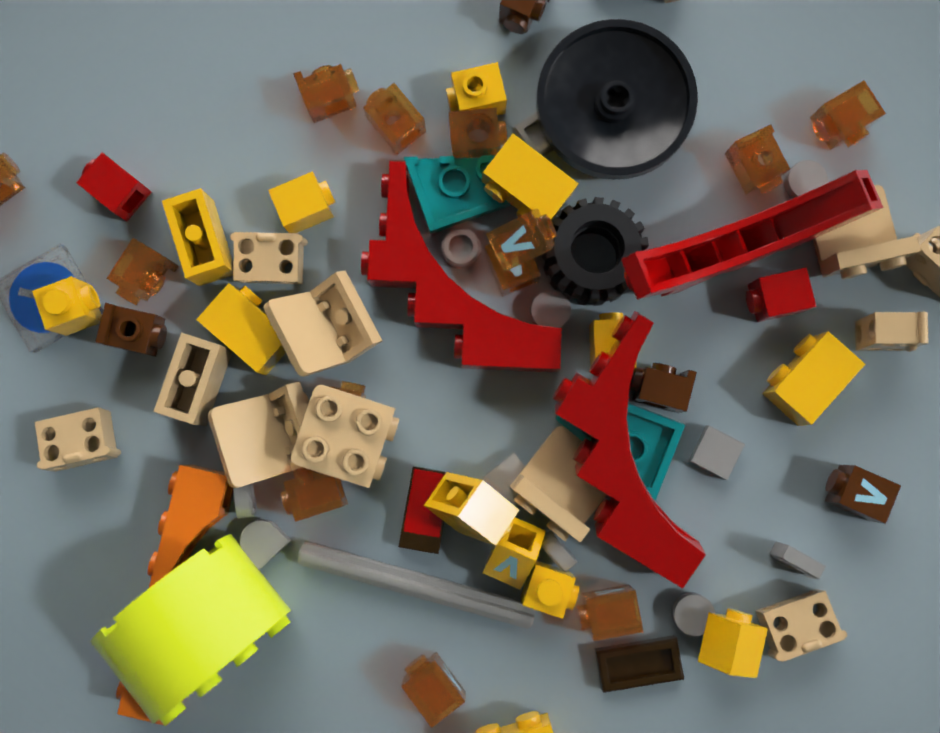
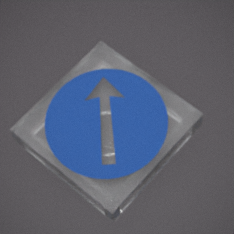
[0,244,103,353]

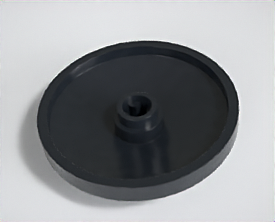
[536,19,698,180]

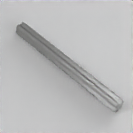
[298,542,535,628]

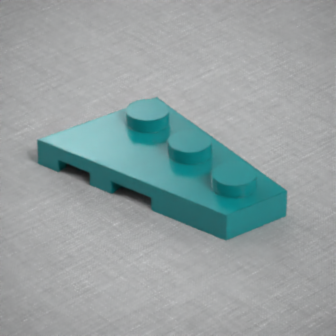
[404,155,512,234]
[555,403,685,500]

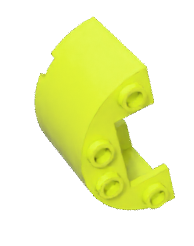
[90,534,291,726]

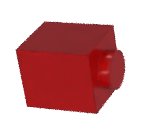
[76,152,152,222]
[746,267,817,323]

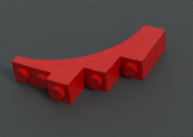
[361,161,562,372]
[621,170,884,300]
[552,311,706,589]

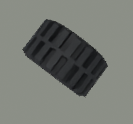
[542,197,649,306]

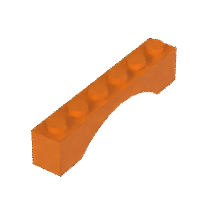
[116,464,233,726]

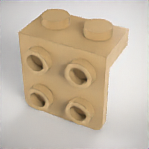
[813,185,921,280]
[264,270,383,377]
[208,381,309,488]
[291,385,399,488]
[510,426,607,542]

